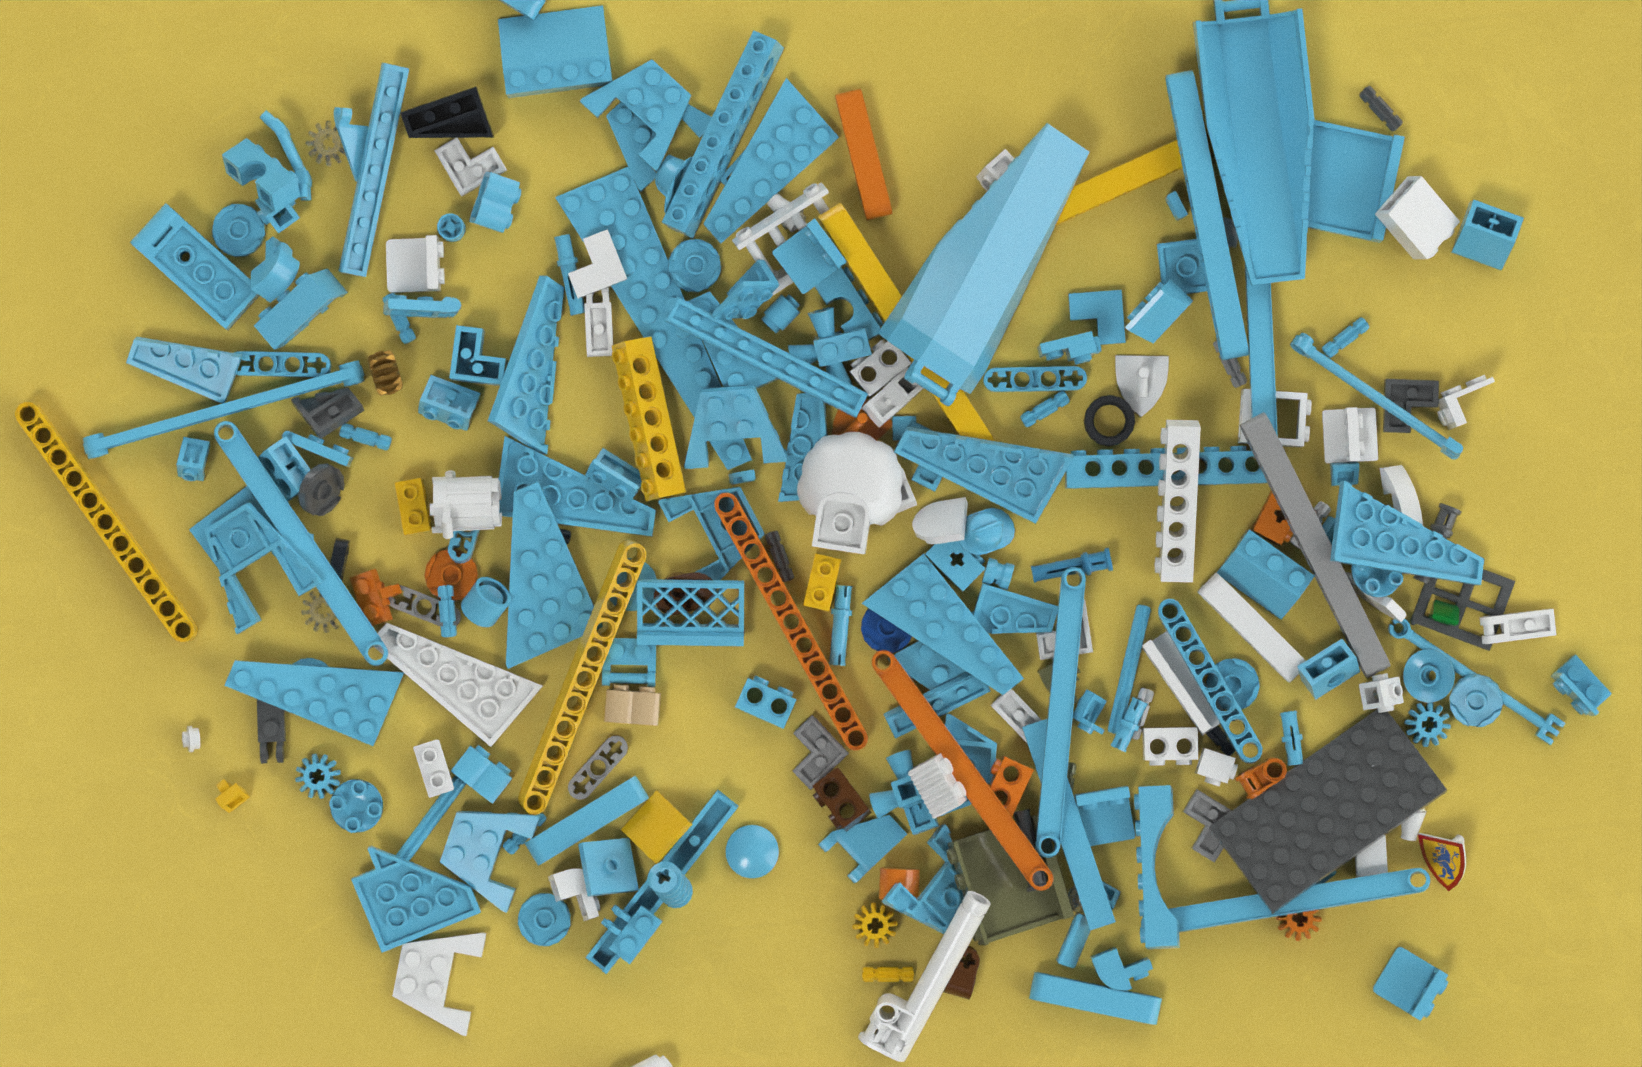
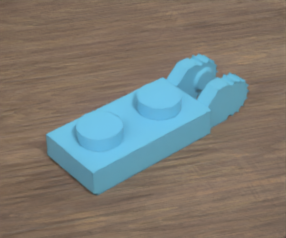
[383,295,461,318]

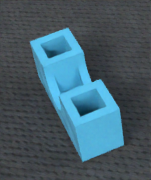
[222,138,301,213]
[815,267,883,341]

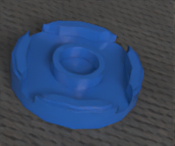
[861,609,912,653]

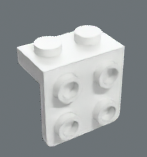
[386,235,445,293]
[1437,375,1495,430]

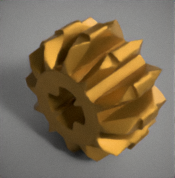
[368,350,403,396]

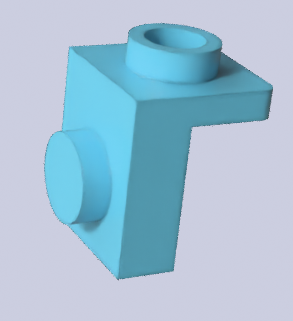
[1073,689,1107,734]

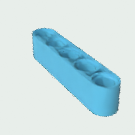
[524,775,649,866]
[1029,972,1162,1025]

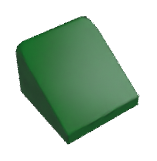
[1428,600,1459,626]

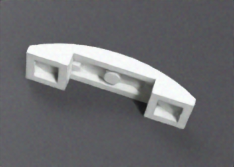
[1379,465,1423,526]

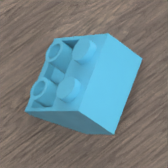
[1451,200,1524,270]
[1125,279,1193,344]

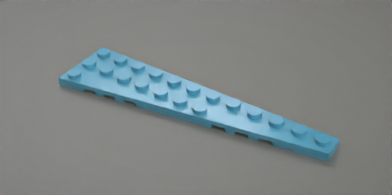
[555,166,752,470]

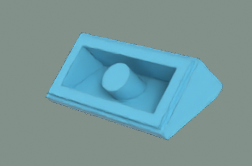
[1056,912,1090,968]

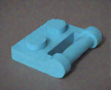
[602,638,657,687]

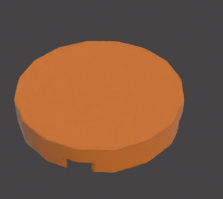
[424,549,478,601]

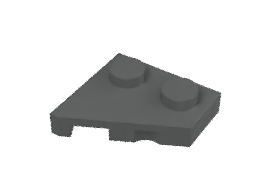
[291,388,364,439]

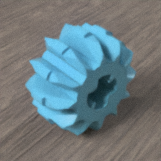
[1405,702,1451,747]
[295,754,341,799]

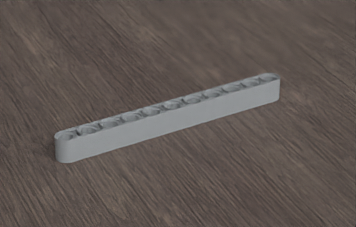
[1240,412,1391,679]

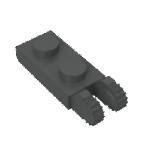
[257,699,286,764]

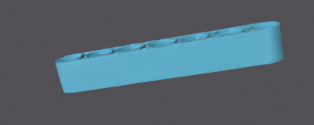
[1158,599,1263,763]

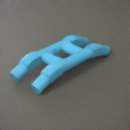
[260,110,312,201]

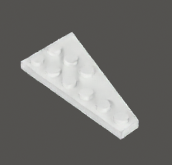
[375,623,543,747]

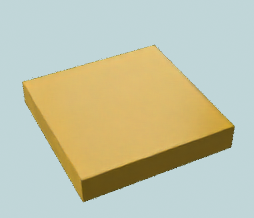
[621,790,693,864]

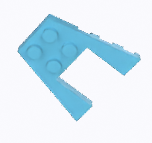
[204,502,324,634]

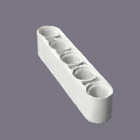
[1197,573,1306,683]

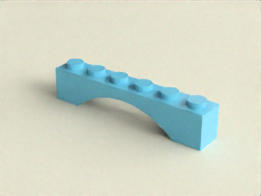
[1134,785,1180,949]

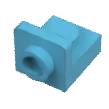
[176,437,210,481]

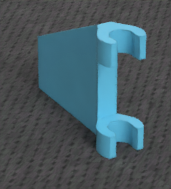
[334,107,369,182]
[818,815,907,884]

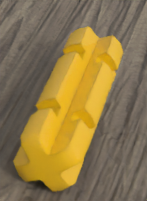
[862,967,914,982]

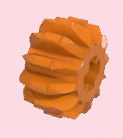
[1275,910,1322,941]

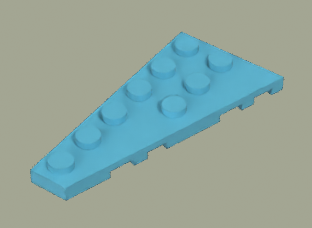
[488,276,564,454]
[894,427,1074,524]

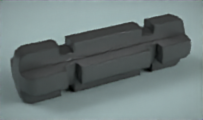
[1359,86,1403,132]
[765,531,794,582]

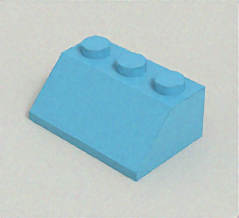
[1217,529,1315,619]

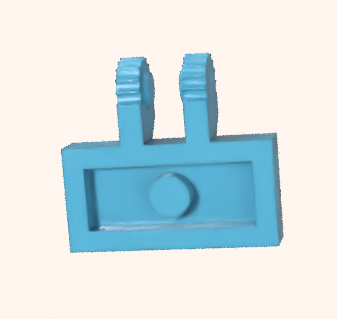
[601,905,663,964]

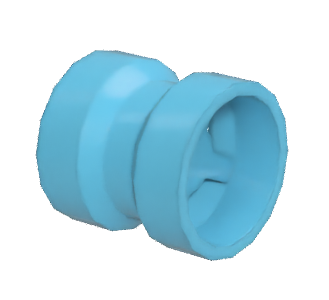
[437,213,466,242]
[982,558,1015,590]

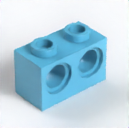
[257,436,311,502]
[735,675,797,729]

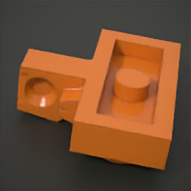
[350,569,402,626]

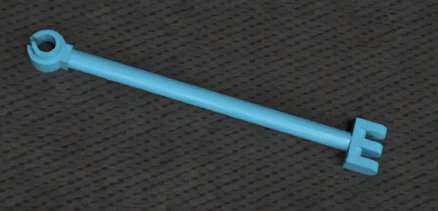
[1290,333,1463,460]
[1388,619,1566,745]

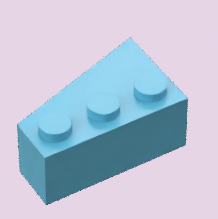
[254,268,348,350]

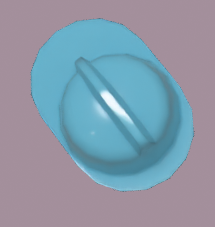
[655,155,692,214]
[958,508,1015,555]

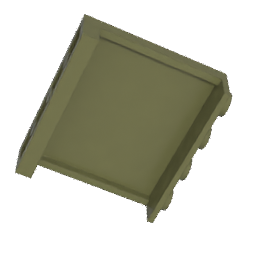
[946,814,1074,945]

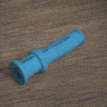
[1031,547,1113,583]

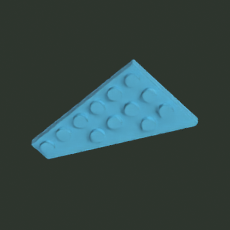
[506,481,603,669]

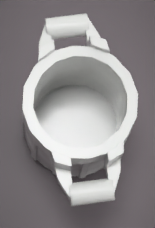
[430,470,502,539]

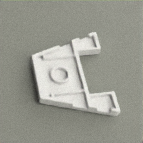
[392,932,487,1036]

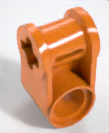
[1234,757,1287,800]

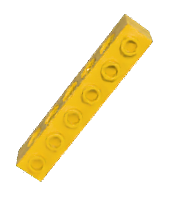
[611,337,686,501]

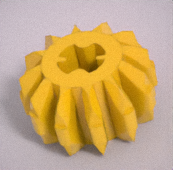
[852,902,898,948]

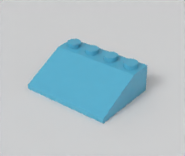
[498,6,613,98]

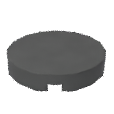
[298,463,345,516]

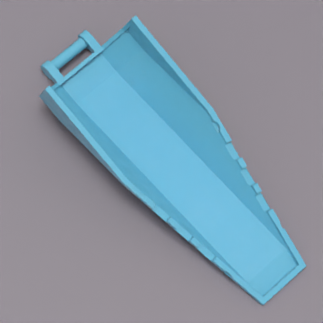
[1193,0,1314,285]
[878,123,1089,406]

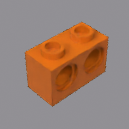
[988,756,1034,816]

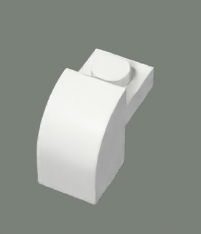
[862,367,923,427]
[548,868,600,921]

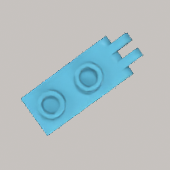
[282,431,353,467]

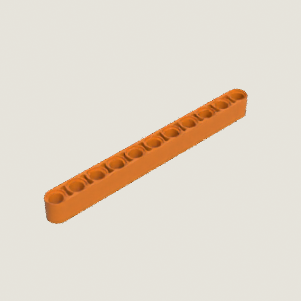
[714,492,868,750]

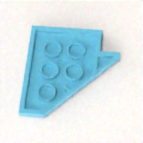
[351,846,481,953]

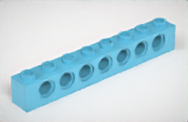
[662,30,784,239]
[1065,446,1267,489]

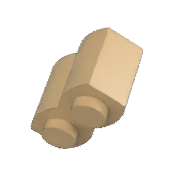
[604,684,661,726]

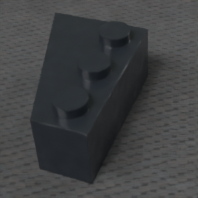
[400,86,494,138]

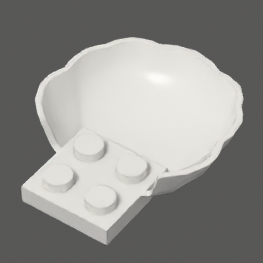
[797,432,903,554]

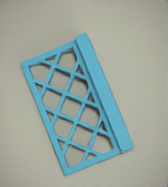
[637,579,744,646]

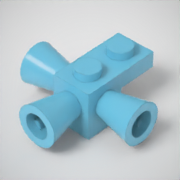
[788,307,872,385]
[869,750,939,835]

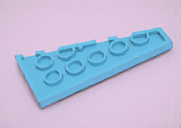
[703,78,839,244]
[499,436,656,537]
[1330,481,1484,585]
[861,554,1024,695]
[224,660,404,746]

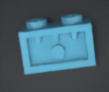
[418,375,481,431]

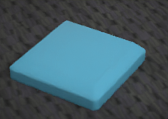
[892,416,916,440]

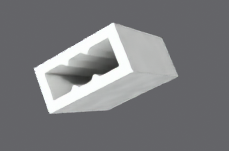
[1375,176,1460,259]

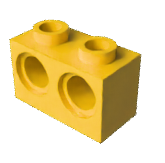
[395,478,432,536]
[803,553,841,612]

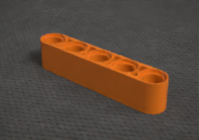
[835,88,892,220]

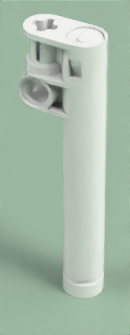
[858,891,991,1062]

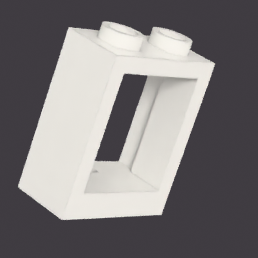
[1238,389,1312,448]

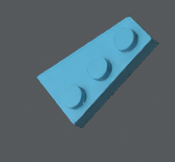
[973,583,1058,634]

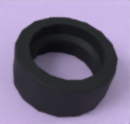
[1084,395,1135,446]

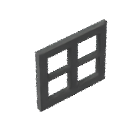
[1410,569,1515,651]

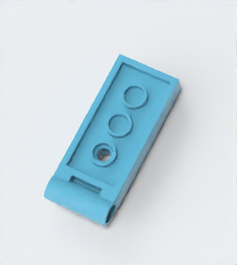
[130,203,260,330]

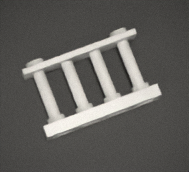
[732,183,835,295]

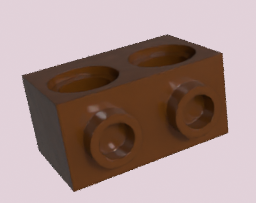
[812,767,872,832]

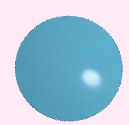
[1351,565,1403,597]
[329,779,383,833]
[726,825,779,878]

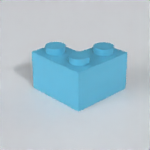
[449,325,508,386]

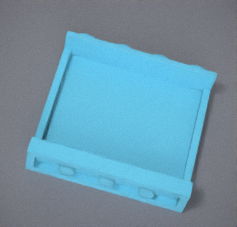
[1308,118,1405,243]

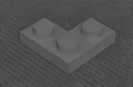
[1383,379,1439,433]

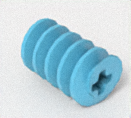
[647,862,693,908]

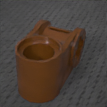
[944,946,980,1000]

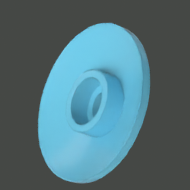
[1403,649,1455,703]

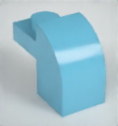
[251,236,300,303]
[1090,947,1153,991]

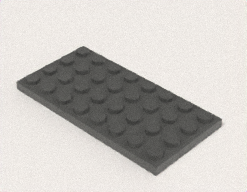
[1210,709,1447,914]

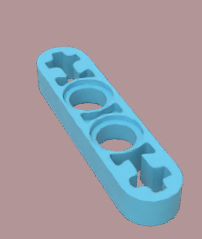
[233,351,332,378]
[983,366,1087,392]

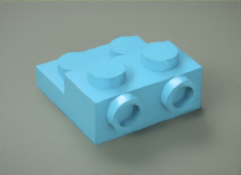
[1037,331,1101,365]

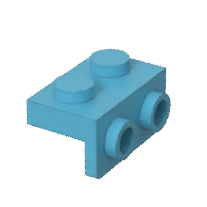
[585,448,641,503]

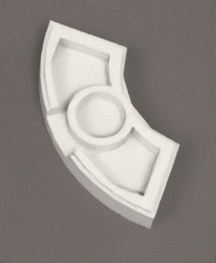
[1345,572,1407,622]

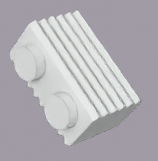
[908,753,967,819]

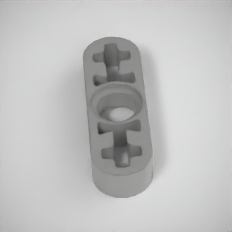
[389,585,461,627]
[568,736,628,800]

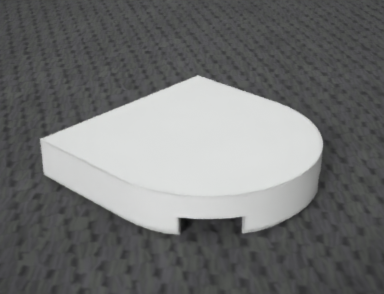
[912,497,968,544]

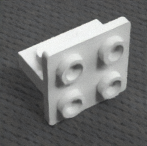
[1322,407,1378,463]

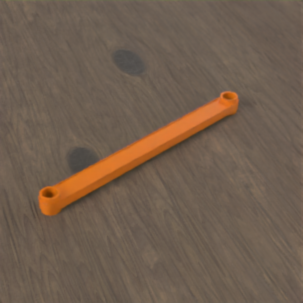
[872,650,1054,891]

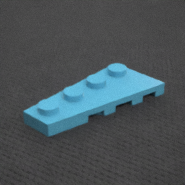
[126,337,243,404]

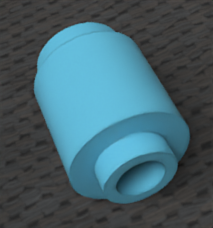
[761,294,800,334]

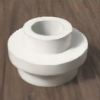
[182,726,200,752]

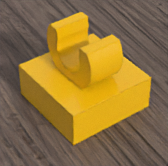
[215,779,250,813]

